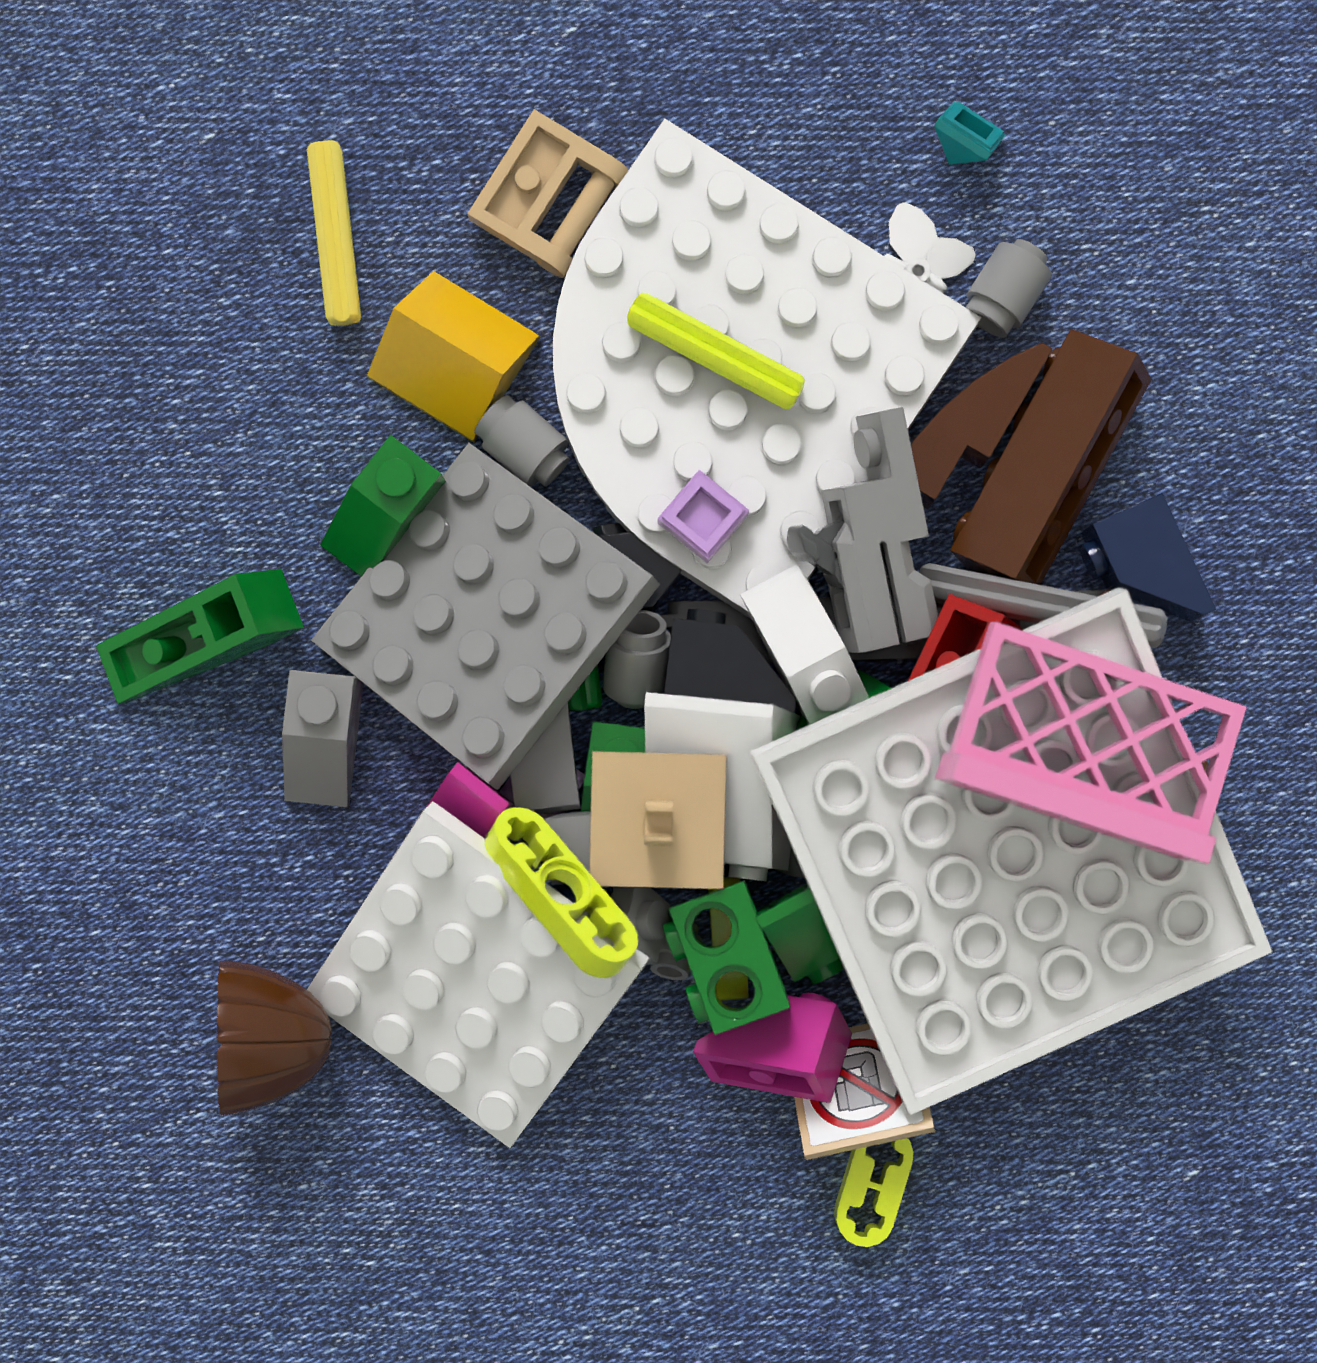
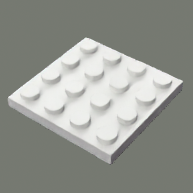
[307,802,649,1148]

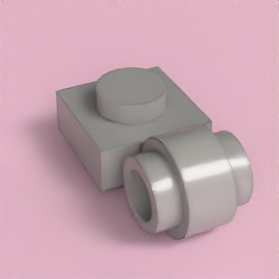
[611,886,702,980]

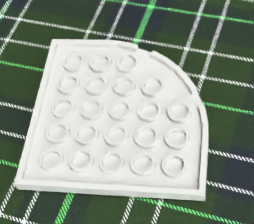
[553,119,982,620]

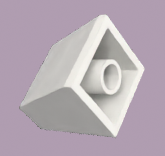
[644,692,801,881]

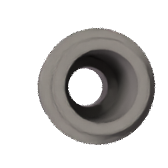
[966,239,1052,338]
[474,395,570,487]
[603,610,671,709]

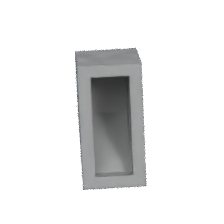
[282,670,364,808]

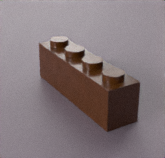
[950,329,1152,585]

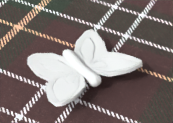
[884,202,976,293]

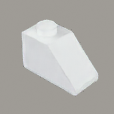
[740,564,869,725]

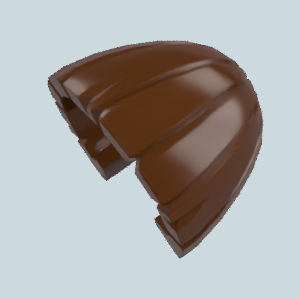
[217,961,332,1115]

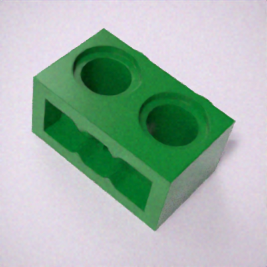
[663,880,790,1035]

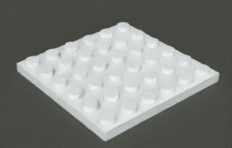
[750,587,1272,1115]

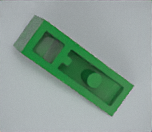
[96,569,304,704]

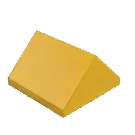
[367,271,540,443]

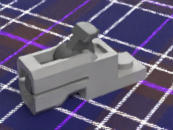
[787,407,938,653]

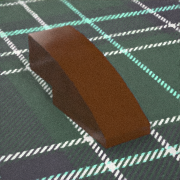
[911,342,1053,509]

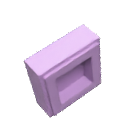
[657,470,749,563]

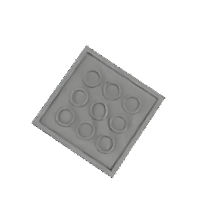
[311,443,660,790]

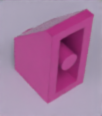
[425,762,515,839]
[693,993,852,1103]

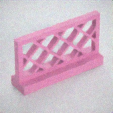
[935,622,1247,864]

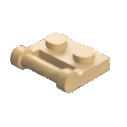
[467,109,629,278]

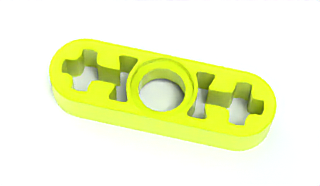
[484,807,638,978]

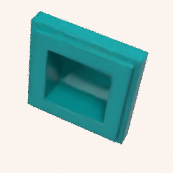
[934,101,1006,165]

